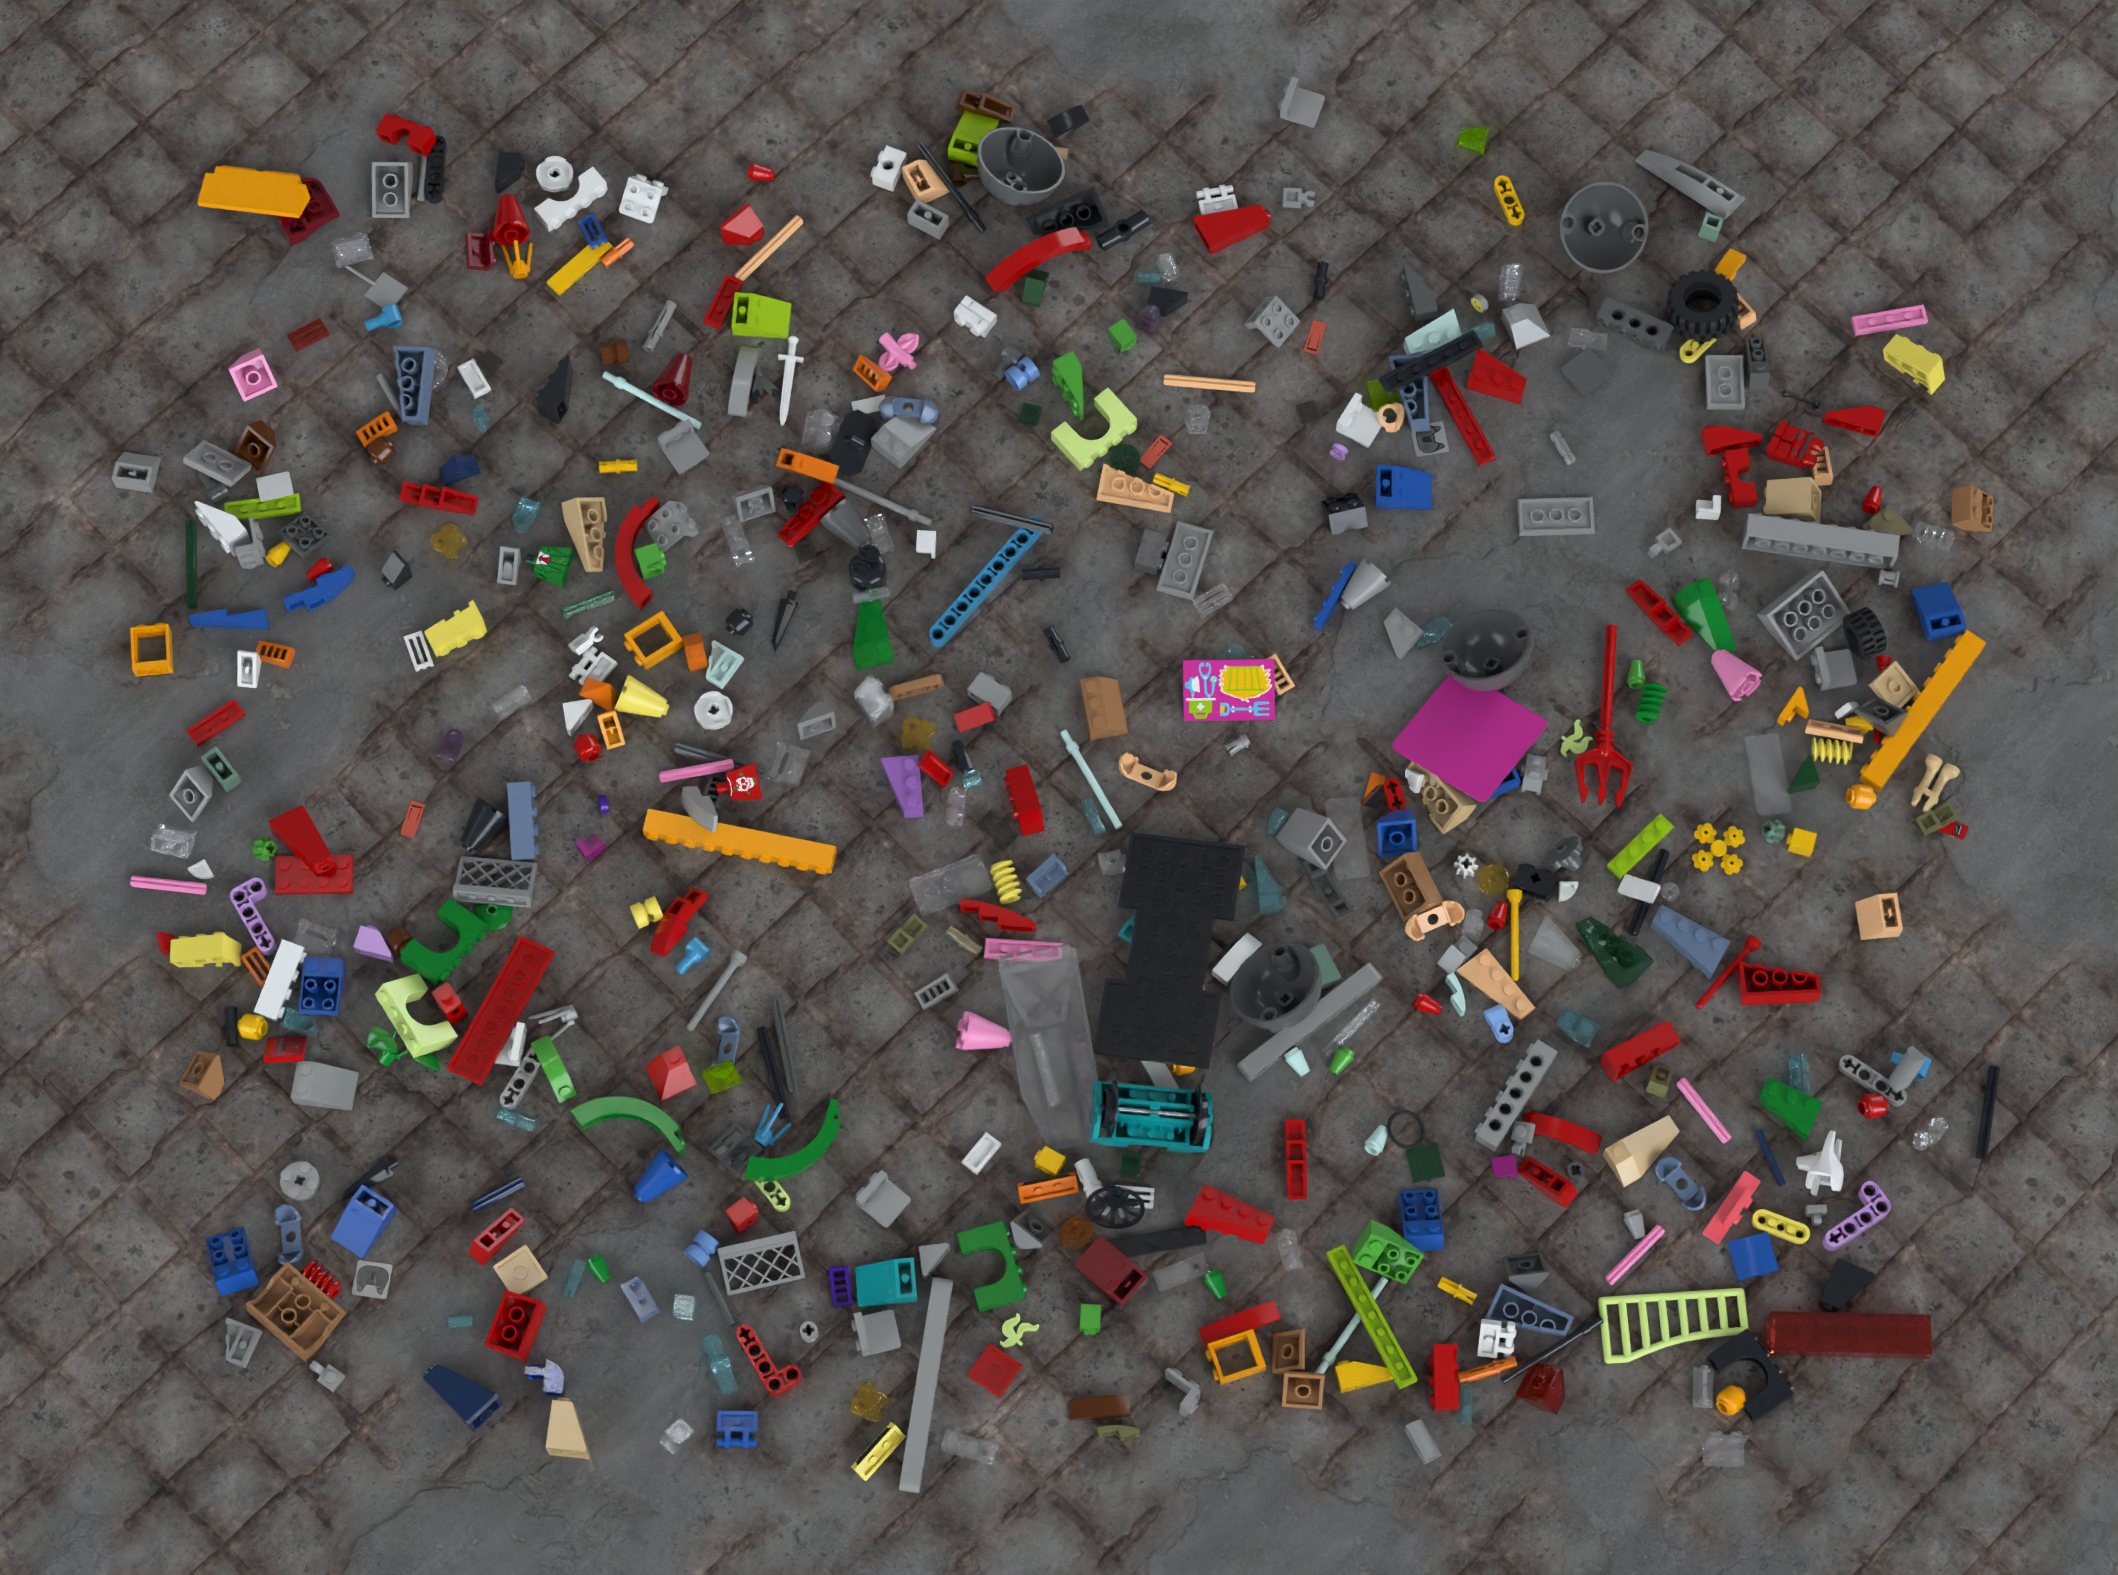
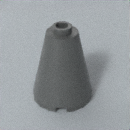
[820,498,871,550]

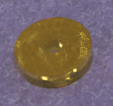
[1478,864,1510,896]

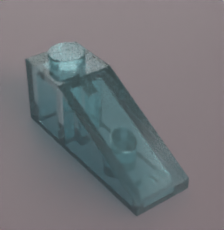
[1254,855,1287,916]

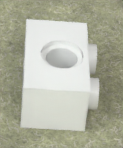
[870,145,907,192]

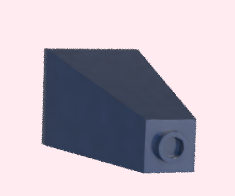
[423,1364,503,1432]

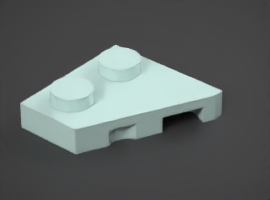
[706,640,744,689]

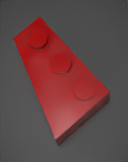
[1466,349,1527,404]
[1003,764,1045,837]
[1427,1344,1459,1412]

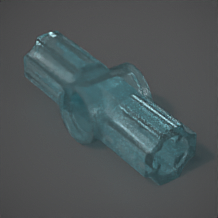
[702,1334,739,1396]

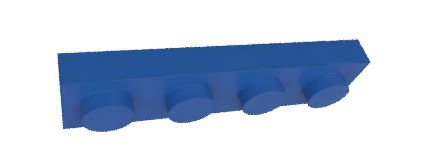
[1313,561,1357,633]

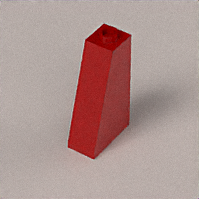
[1193,204,1271,255]
[268,805,334,874]

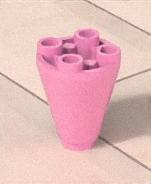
[955,1011,1011,1050]

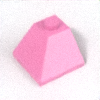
[228,348,278,402]

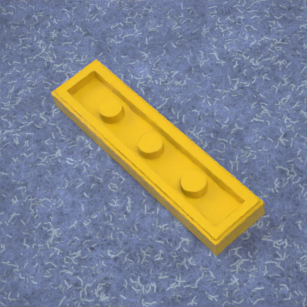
[546,235,613,296]

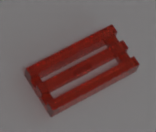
[287,318,329,352]

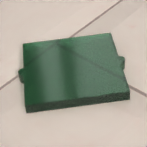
[1405,1143,1445,1183]

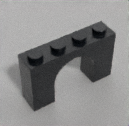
[1706,1328,1795,1424]

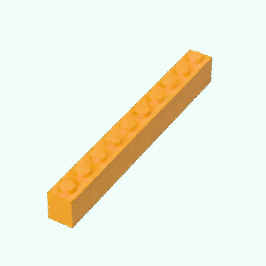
[1859,630,1987,793]
[643,809,837,874]

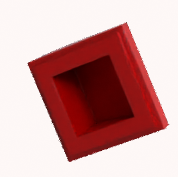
[156,932,175,956]

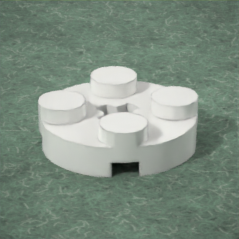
[536,156,574,192]
[694,691,733,730]

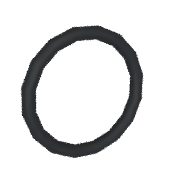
[1387,1110,1425,1149]

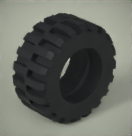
[1667,269,1738,342]

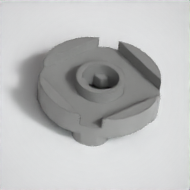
[280,1161,321,1202]

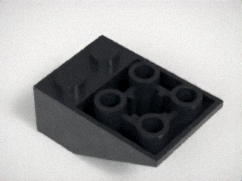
[536,355,573,424]

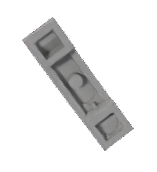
[728,346,760,417]

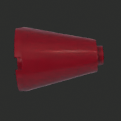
[652,353,692,406]

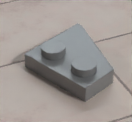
[1384,608,1424,660]
[226,1318,262,1368]

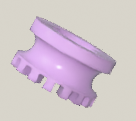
[1329,443,1348,461]

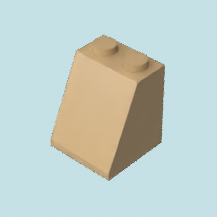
[1763,477,1822,523]
[545,1398,590,1459]

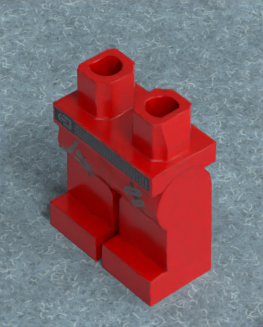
[1767,420,1824,470]

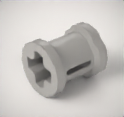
[1878,568,1900,588]
[800,1321,818,1343]

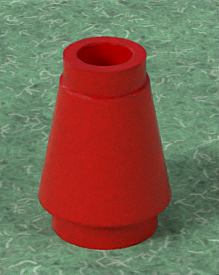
[747,163,774,181]
[1862,486,1883,515]
[305,556,334,582]
[1487,900,1508,930]
[1413,992,1443,1016]

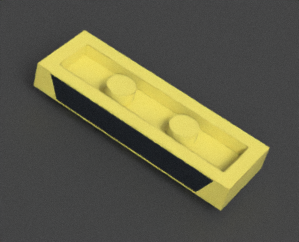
[851,1422,906,1481]

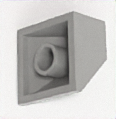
[1501,303,1550,350]
[797,701,836,740]
[169,765,213,823]

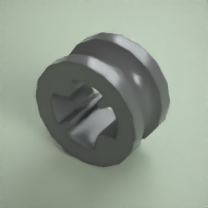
[1566,1162,1585,1181]

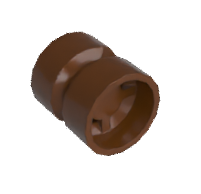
[600,339,630,366]

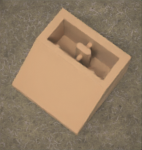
[902,160,950,204]
[1855,893,1903,940]

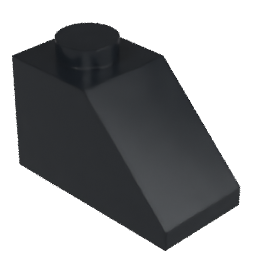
[495,152,525,193]
[1147,286,1188,317]
[381,550,413,591]

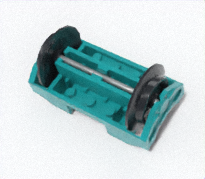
[1089,1080,1213,1153]

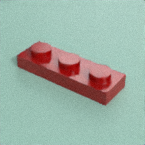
[703,274,743,330]
[186,698,246,747]

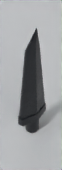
[772,591,798,652]
[341,1158,399,1202]

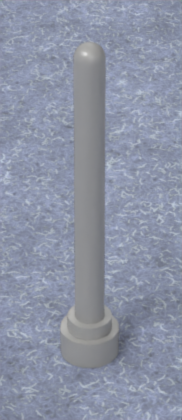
[687,950,747,1031]

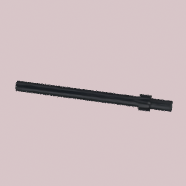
[917,142,987,233]
[1500,1316,1604,1384]

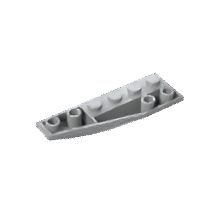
[1635,150,1745,220]

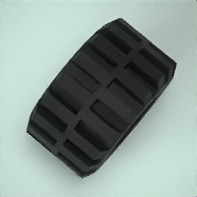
[1843,607,1887,659]

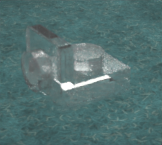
[660,1418,694,1454]

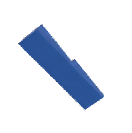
[189,609,270,630]

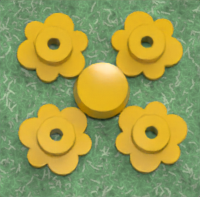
[1692,823,1745,875]

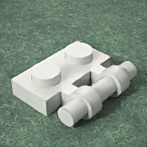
[1196,184,1238,215]
[569,646,618,685]
[1477,1319,1517,1358]

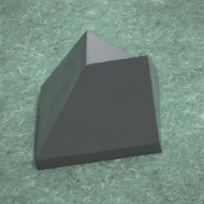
[1854,696,1908,738]
[1010,1207,1060,1255]
[1502,1252,1549,1294]

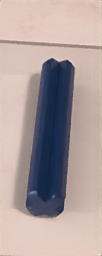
[469,1176,525,1213]

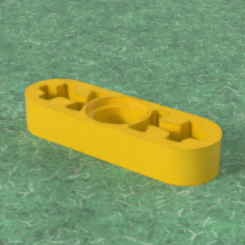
[1494,175,1524,226]

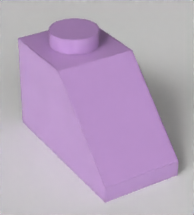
[353,925,394,963]

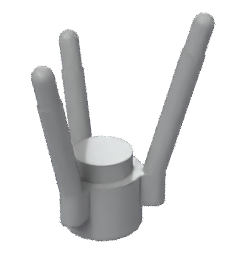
[528,1004,578,1041]

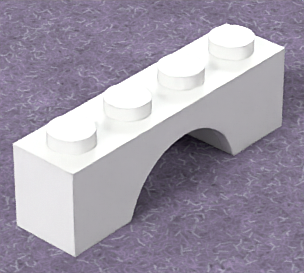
[534,167,608,232]

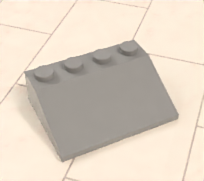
[1757,569,1851,661]

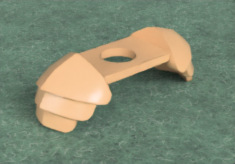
[1118,752,1177,791]
[1405,901,1465,941]

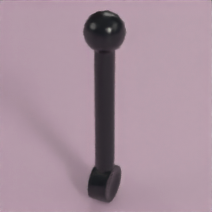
[1782,390,1820,409]

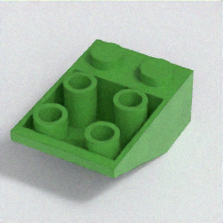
[1051,351,1083,421]
[1352,1220,1424,1284]

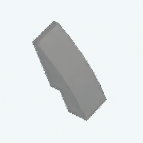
[681,786,718,833]

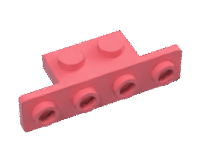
[1702,1171,1761,1245]

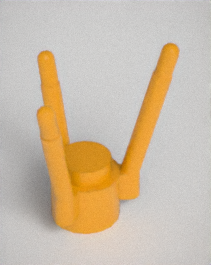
[501,240,533,279]

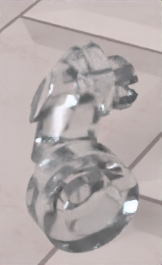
[1913,1117,1948,1150]

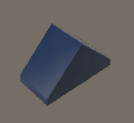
[439,455,481,486]

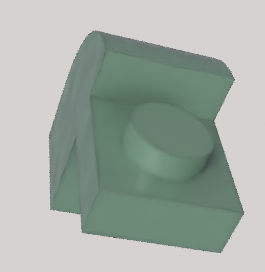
[1697,209,1724,243]

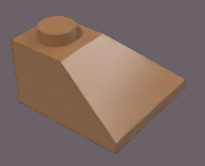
[179,1050,224,1100]

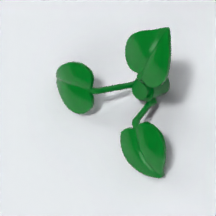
[367,1007,440,1072]

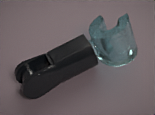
[952,740,982,791]

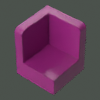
[575,834,606,862]
[1490,1155,1518,1180]

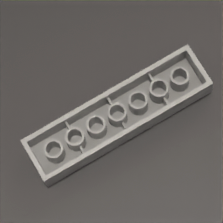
[1741,513,1900,570]

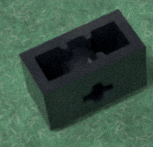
[1512,863,1557,902]

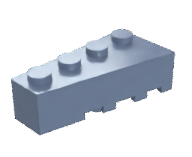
[393,346,436,425]
[1388,353,1430,432]
[507,781,540,861]
[1650,905,1731,980]
[1485,1284,1574,1337]

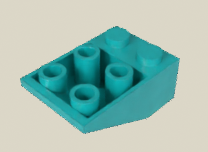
[855,1257,918,1307]

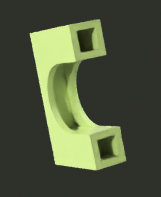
[1051,388,1137,471]
[375,973,458,1058]

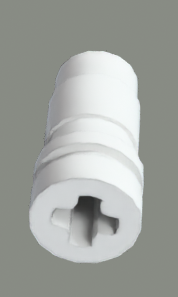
[1074,1158,1106,1201]

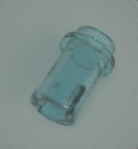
[1138,270,1161,285]
[448,1314,473,1330]

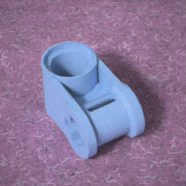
[1483,1003,1514,1043]

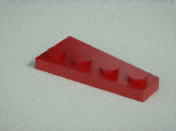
[777,481,846,548]

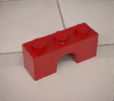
[375,113,437,157]
[1720,448,1757,509]

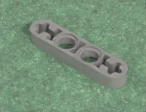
[500,1046,542,1110]
[1838,1055,1907,1107]

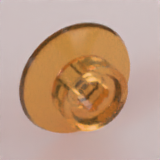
[1059,1216,1093,1250]

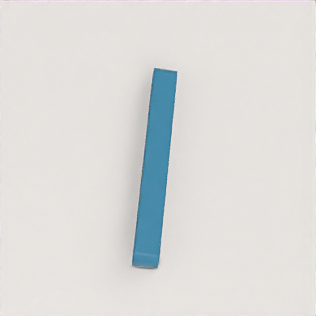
[929,516,1042,648]

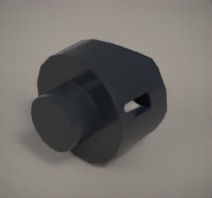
[776,484,804,513]

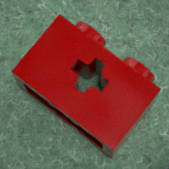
[725,1197,759,1235]

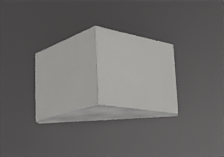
[919,1243,950,1280]

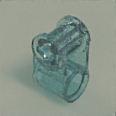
[512,495,542,534]
[279,1008,319,1038]

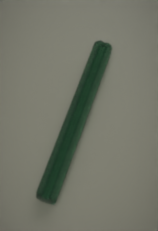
[185,520,197,609]

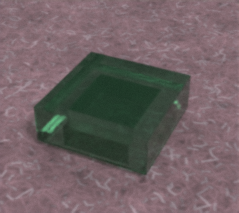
[1019,403,1042,426]

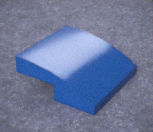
[1728,1232,1779,1281]

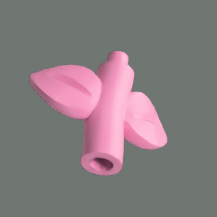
[878,332,919,371]

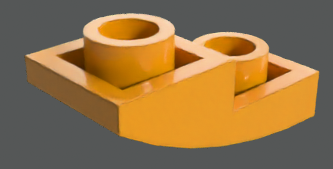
[1714,248,1746,281]

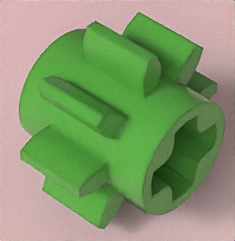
[252,836,277,861]

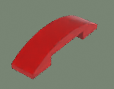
[1524,1111,1603,1155]

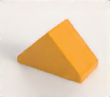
[597,710,625,750]

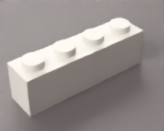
[254,939,307,1022]

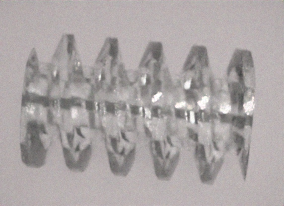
[1497,263,1524,305]

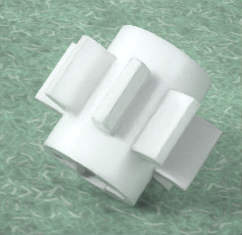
[1454,853,1478,879]

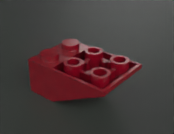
[1074,1235,1148,1306]

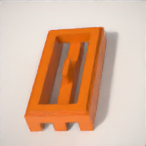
[240,946,271,988]

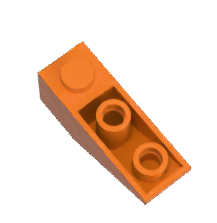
[776,448,839,484]

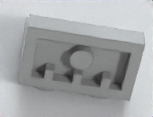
[1244,296,1300,348]

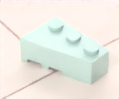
[1404,309,1462,355]

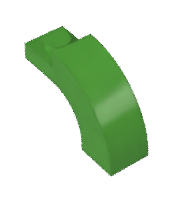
[531,1035,577,1103]

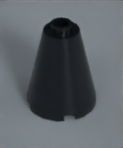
[460,797,509,852]

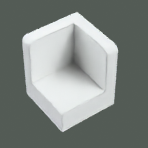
[1695,495,1721,520]
[916,530,937,558]

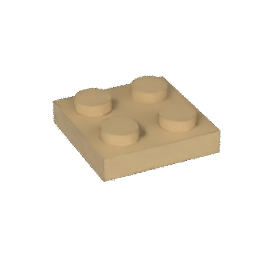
[1869,661,1919,708]
[492,1244,548,1295]

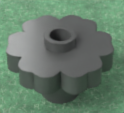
[1547,836,1583,872]

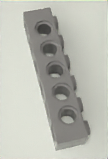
[1475,1040,1558,1152]

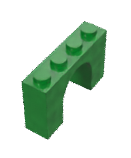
[401,898,487,987]
[957,1220,1028,1313]

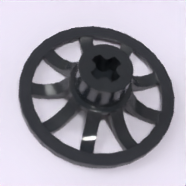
[1086,1186,1145,1229]

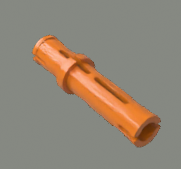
[1457,1356,1517,1385]

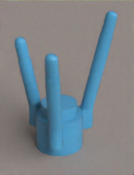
[753,1102,792,1148]

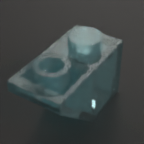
[1556,1007,1600,1048]

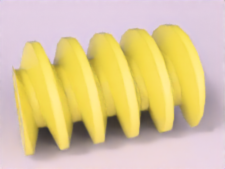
[1811,737,1853,765]
[990,860,1022,904]

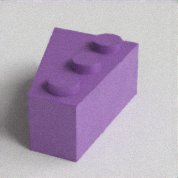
[880,755,924,818]

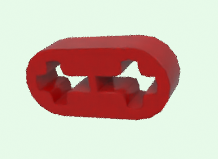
[1383,778,1406,812]

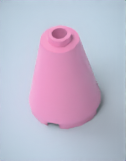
[1711,650,1762,701]

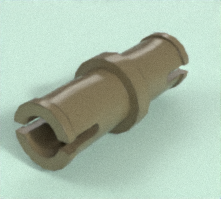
[945,925,983,957]

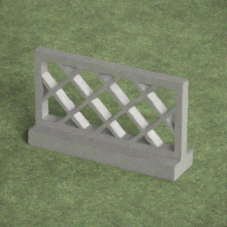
[453,856,538,908]
[717,1231,805,1296]

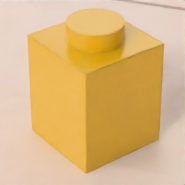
[1786,828,1817,857]

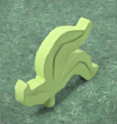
[1560,720,1593,757]
[1000,1313,1039,1348]

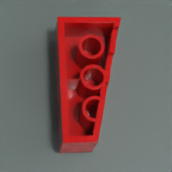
[1736,961,1821,1006]
[1600,1021,1681,1083]
[1184,1183,1276,1244]

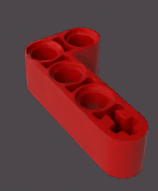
[736,1324,802,1397]

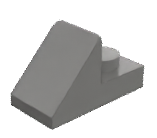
[497,546,522,585]
[1437,935,1478,974]

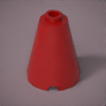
[493,194,530,247]

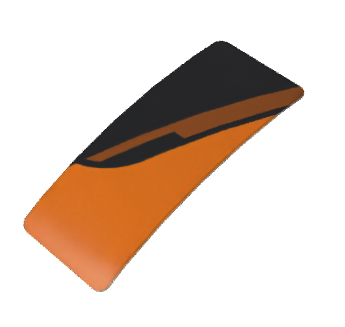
[1362,772,1386,809]

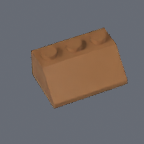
[1080,676,1128,740]
[1379,852,1444,923]

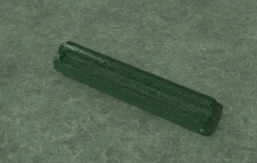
[561,590,616,619]

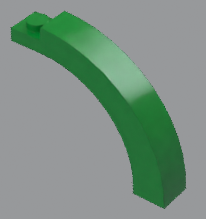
[571,1096,686,1157]
[744,1099,841,1182]

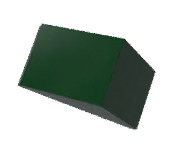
[1022,269,1050,307]
[1787,755,1820,794]

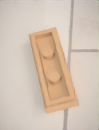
[1805,719,1865,743]

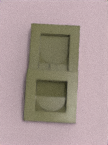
[1915,801,1960,836]
[887,913,930,954]
[1097,1425,1140,1442]

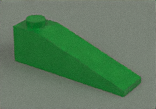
[853,592,894,670]

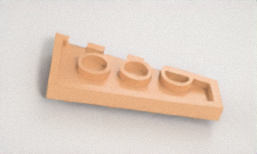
[1097,464,1174,513]
[1455,948,1535,1021]

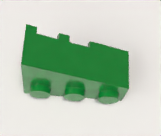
[1758,1077,1823,1142]

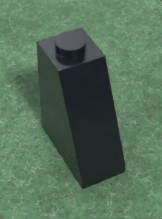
[1818,1258,1875,1313]

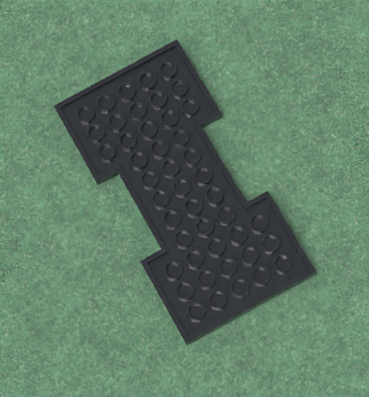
[1093,832,1246,1069]

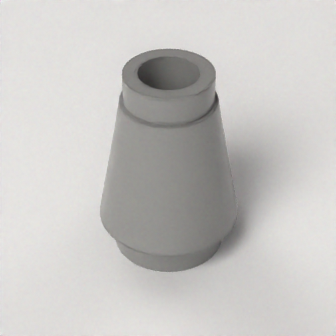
[1623,1209,1646,1240]

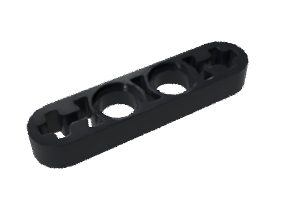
[425,135,447,204]

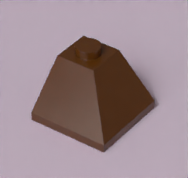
[233,420,276,476]

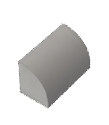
[1888,1046,1927,1092]
[1404,1419,1441,1465]

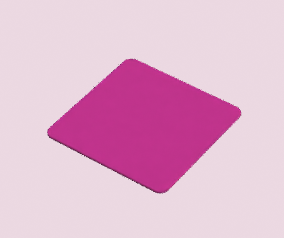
[1392,675,1547,802]

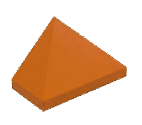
[578,677,620,711]

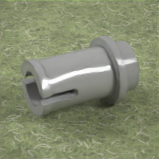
[1225,734,1251,756]

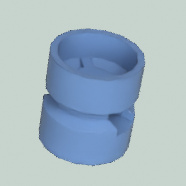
[1005,357,1040,391]
[683,1230,720,1267]

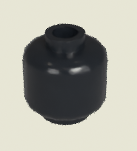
[725,608,754,636]

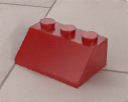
[484,1290,547,1363]

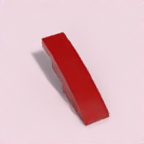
[399,481,479,515]
[1626,579,1693,646]
[960,899,1036,933]
[1285,1119,1307,1200]
[1198,1300,1281,1348]

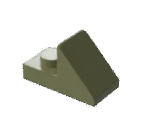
[1646,1063,1673,1097]

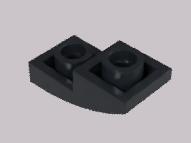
[1047,104,1090,138]

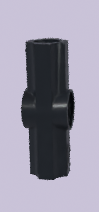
[1096,210,1151,252]

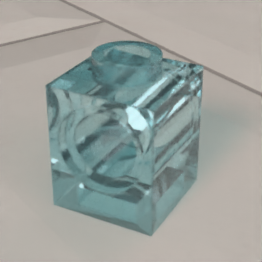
[672,1294,697,1321]

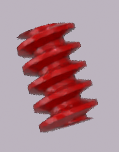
[300,1259,342,1300]

